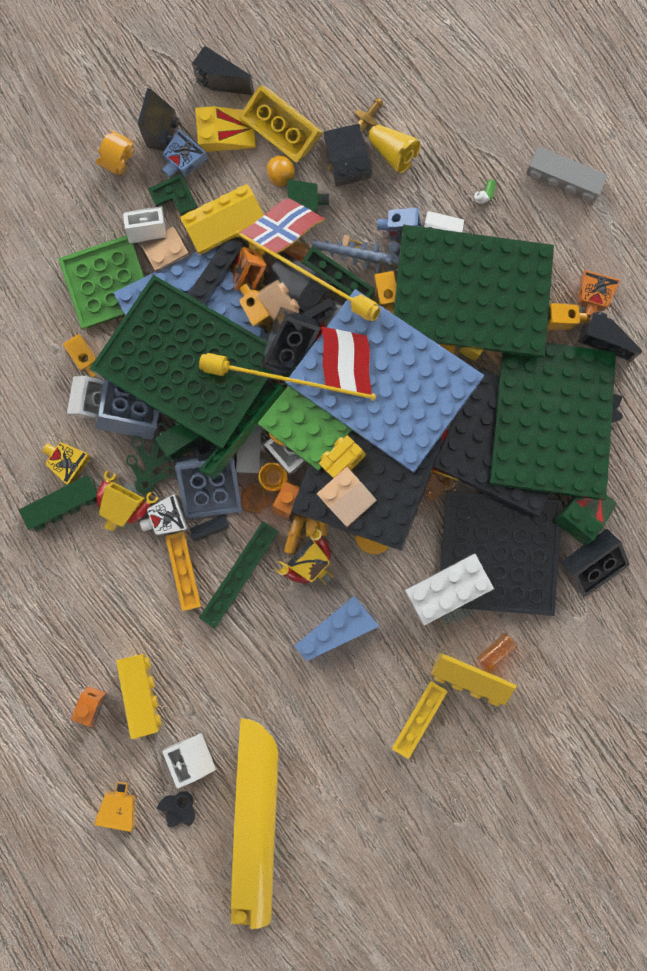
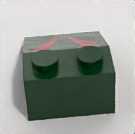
[554,495,617,546]

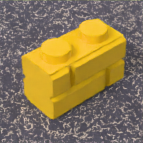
[319,435,366,479]

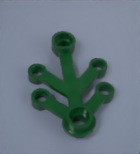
[126,422,175,494]

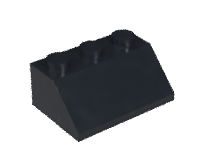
[560,529,630,598]

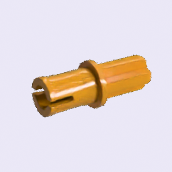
[284,516,305,555]

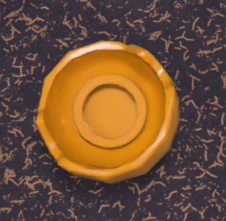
[266,156,295,186]
[258,462,288,492]

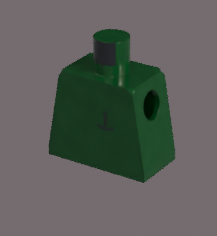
[287,180,329,214]

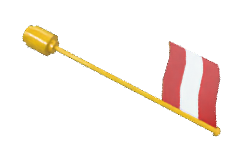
[199,326,376,401]

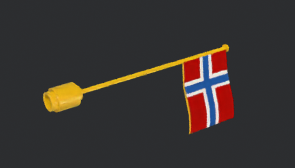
[235,198,381,322]

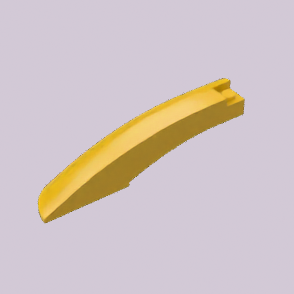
[231,718,279,929]

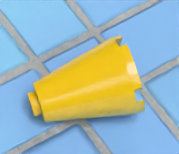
[368,125,421,173]

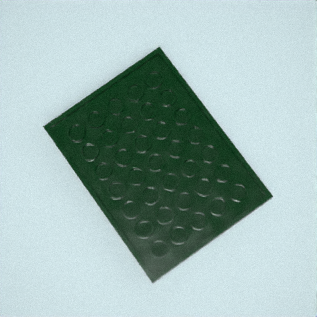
[393,224,554,358]
[89,274,274,450]
[489,342,616,501]

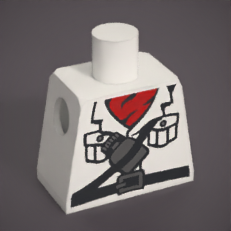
[140,494,189,536]

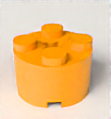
[95,130,135,175]

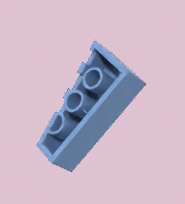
[294,596,379,661]

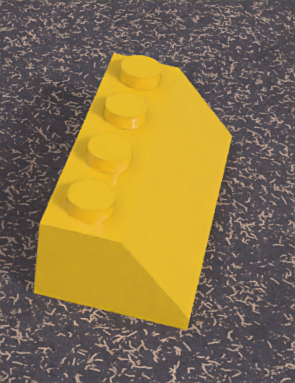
[239,85,324,163]
[180,184,264,255]
[430,652,517,707]
[116,653,162,739]

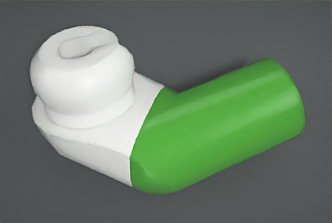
[474,180,497,204]

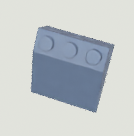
[95,379,159,440]
[175,454,242,519]

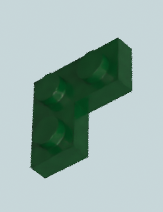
[148,173,198,216]

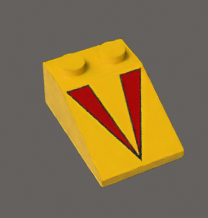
[195,106,256,152]

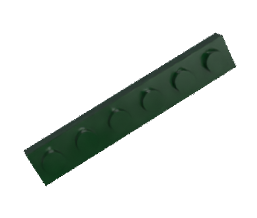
[199,382,285,479]
[199,521,279,629]

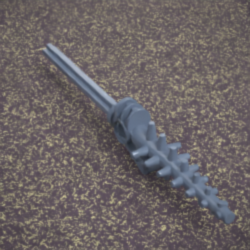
[312,239,400,274]

